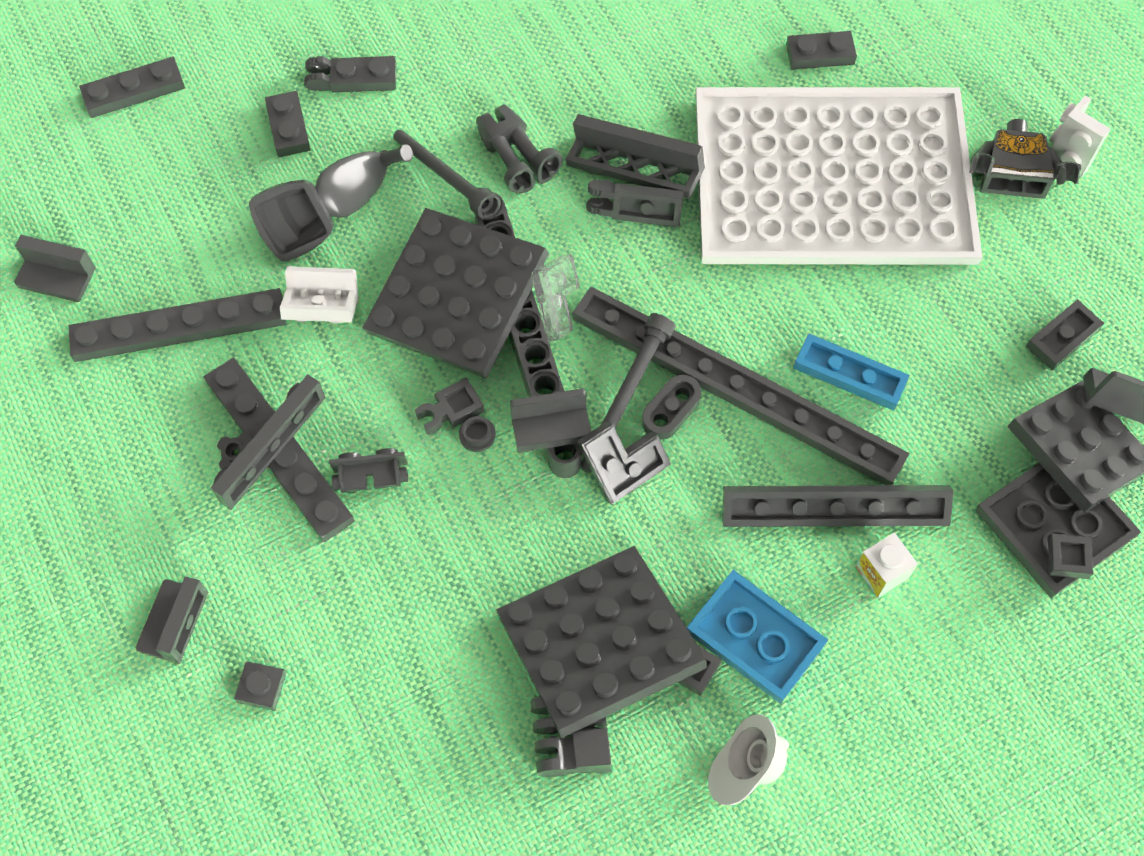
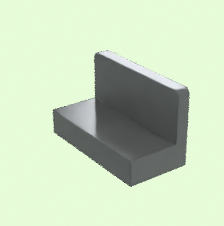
[14,235,96,302]
[1083,368,1144,424]
[510,388,591,453]
[136,576,209,664]

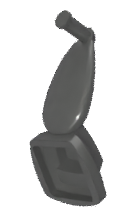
[249,145,413,262]

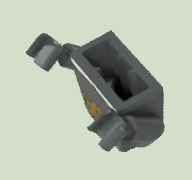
[969,119,1081,199]

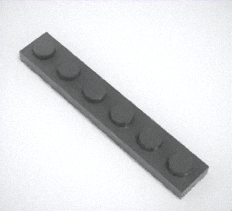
[68,288,286,362]
[203,357,355,543]
[722,485,953,527]

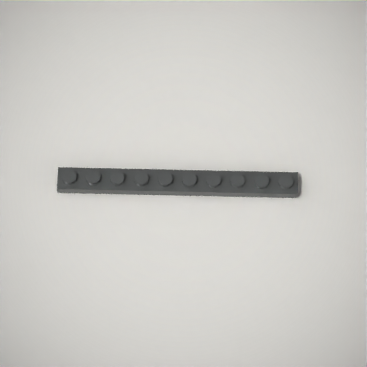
[572,287,910,485]

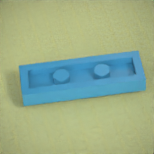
[793,334,910,411]

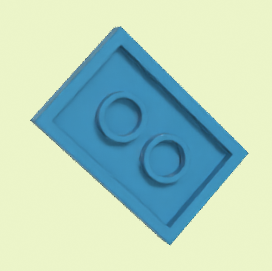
[687,570,828,704]

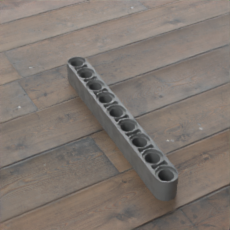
[474,193,582,478]

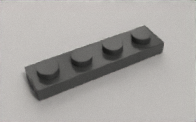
[211,374,326,510]

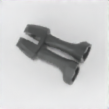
[476,104,563,193]

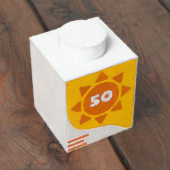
[855,532,918,598]

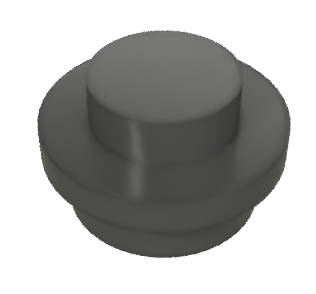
[459,416,496,452]

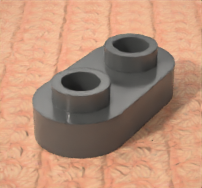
[642,375,701,440]

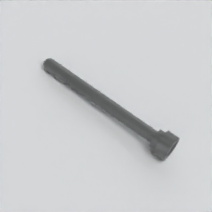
[393,130,501,219]
[581,313,676,473]

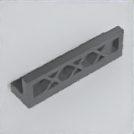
[565,114,705,199]

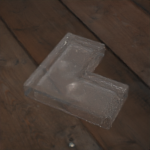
[531,254,580,342]

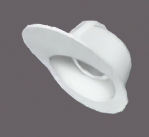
[708,714,789,806]

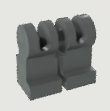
[530,696,612,777]

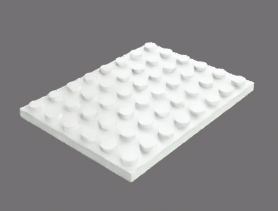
[695,87,982,265]

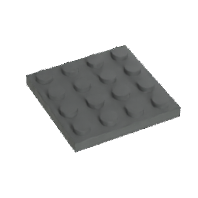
[362,208,549,378]
[496,546,707,738]

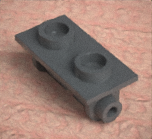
[329,448,408,493]

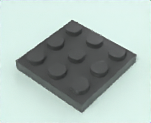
[1007,380,1144,512]
[975,463,1141,599]

